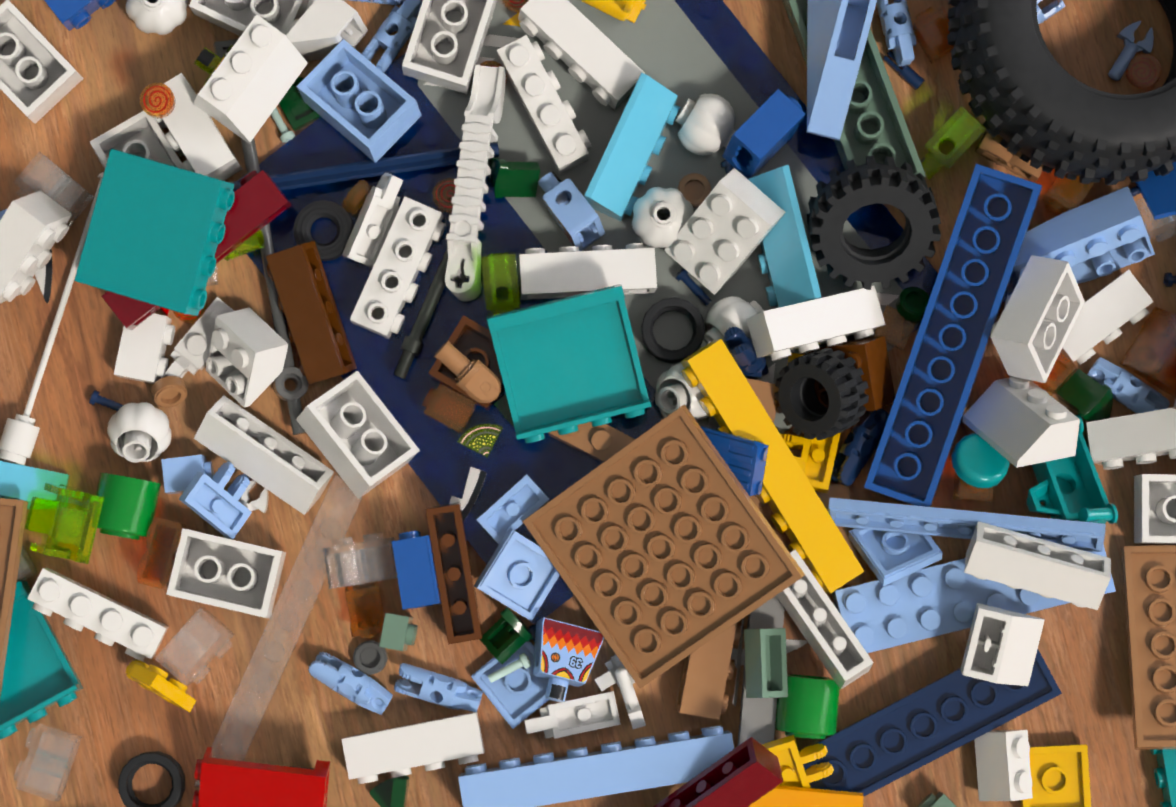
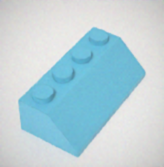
[584,73,681,221]
[748,165,822,308]

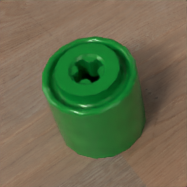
[90,472,161,540]
[775,674,840,739]

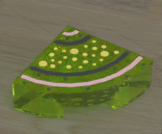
[457,424,503,458]

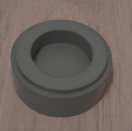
[353,641,388,675]

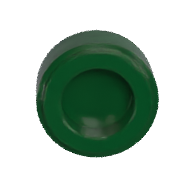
[896,287,930,322]

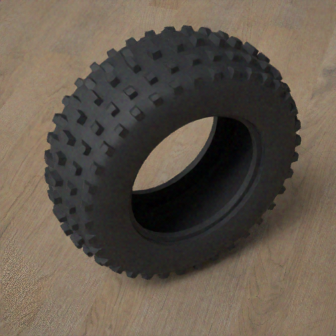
[947,0,1176,185]

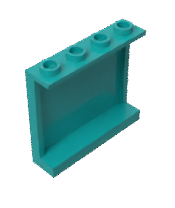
[74,149,235,316]
[487,284,652,443]
[0,581,83,740]

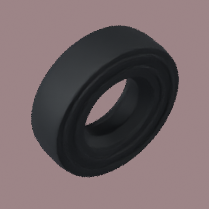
[293,200,354,261]

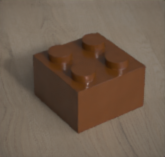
[428,315,504,411]

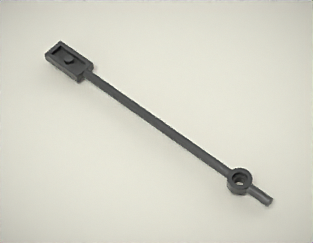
[213,39,309,435]

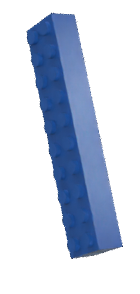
[864,164,1042,507]

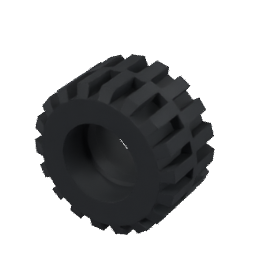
[774,348,869,440]

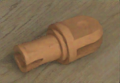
[434,340,501,403]

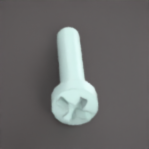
[271,108,295,143]
[488,653,531,683]

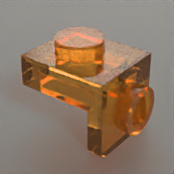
[345,581,385,638]

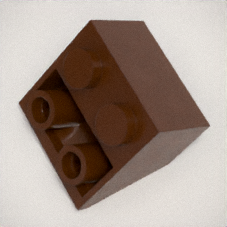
[808,335,895,411]

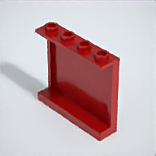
[192,747,330,807]

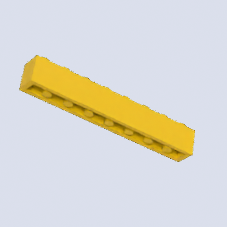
[681,339,864,594]

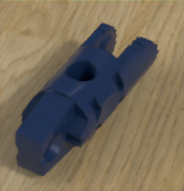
[724,327,769,380]
[831,408,889,487]

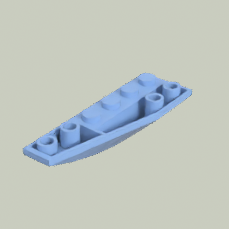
[807,0,877,141]
[1003,186,1155,302]

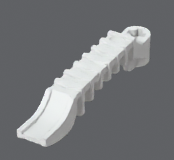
[445,64,506,302]

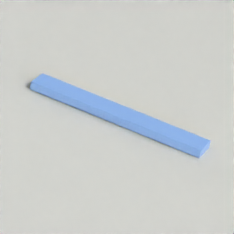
[828,497,1106,552]

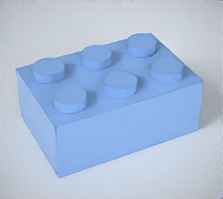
[297,39,422,163]

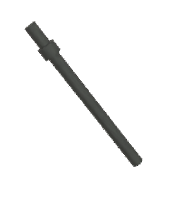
[393,246,448,380]

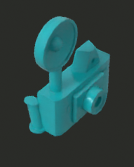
[951,415,1118,524]

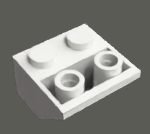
[285,0,368,61]
[206,307,288,408]
[961,603,1045,686]

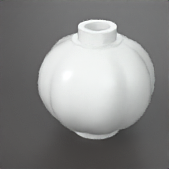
[126,0,189,35]
[675,94,736,156]
[632,187,694,249]
[704,296,764,349]
[655,363,709,423]
[107,402,172,463]

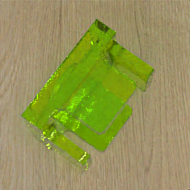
[25,483,104,564]

